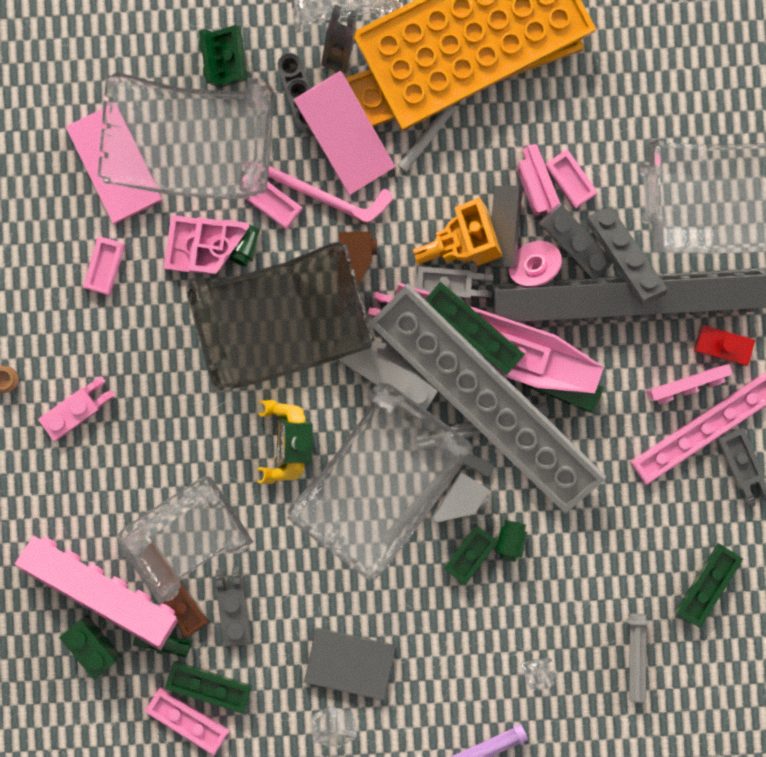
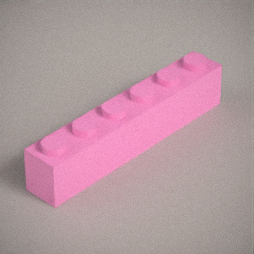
[15,536,178,650]

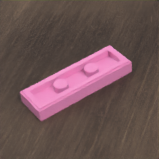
[145,687,230,756]

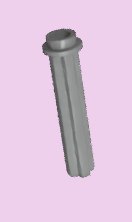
[627,613,649,703]

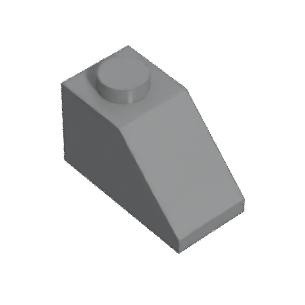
[432,472,490,522]

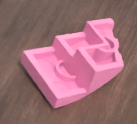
[164,215,249,274]

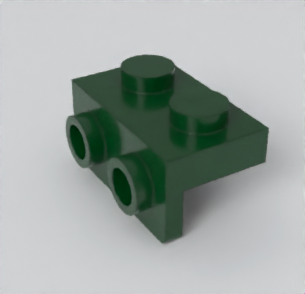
[199,25,248,88]

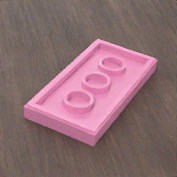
[293,71,395,195]
[66,103,163,224]

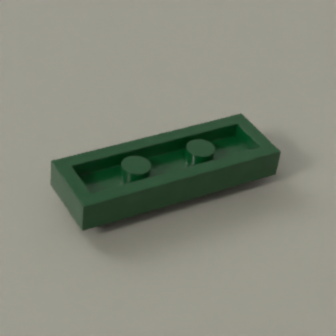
[675,543,743,628]
[164,661,252,714]

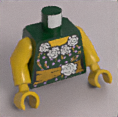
[257,400,313,484]

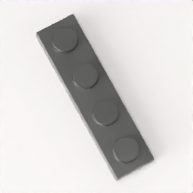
[587,206,668,305]

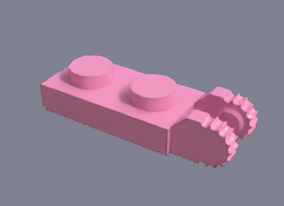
[38,377,115,441]

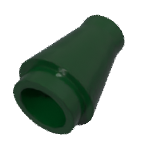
[228,225,260,267]

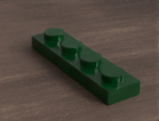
[425,282,525,375]

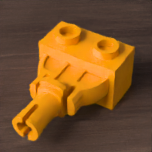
[413,197,503,266]

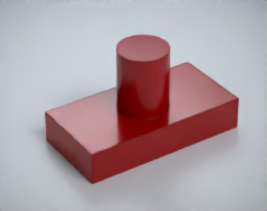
[694,325,755,366]

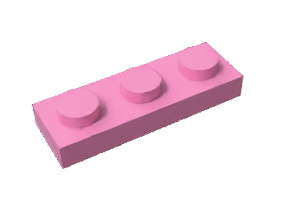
[646,364,732,404]

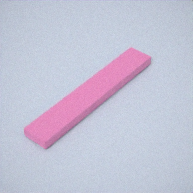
[630,373,766,485]

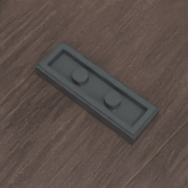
[487,185,523,268]

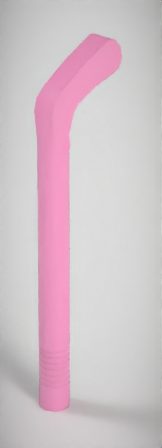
[261,164,392,223]

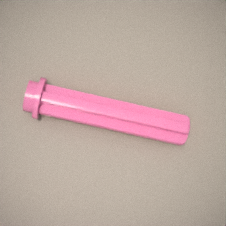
[522,144,560,214]

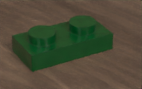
[443,524,498,585]

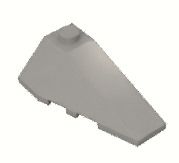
[331,333,438,415]

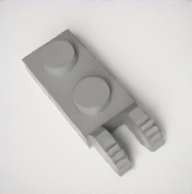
[417,267,493,299]

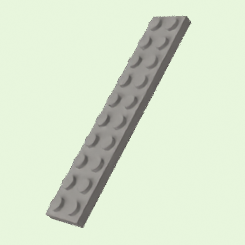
[369,283,606,514]

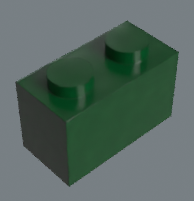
[59,615,122,680]

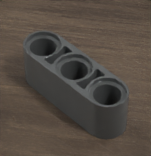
[277,53,313,134]

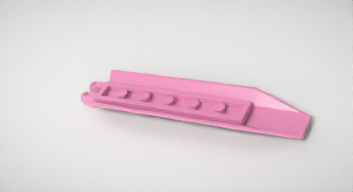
[368,283,604,393]

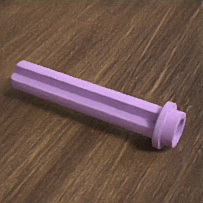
[451,724,528,757]

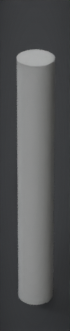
[398,106,456,172]

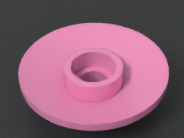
[508,241,562,288]

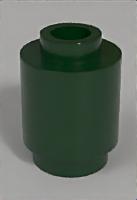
[495,520,528,562]

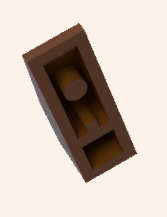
[338,231,377,316]

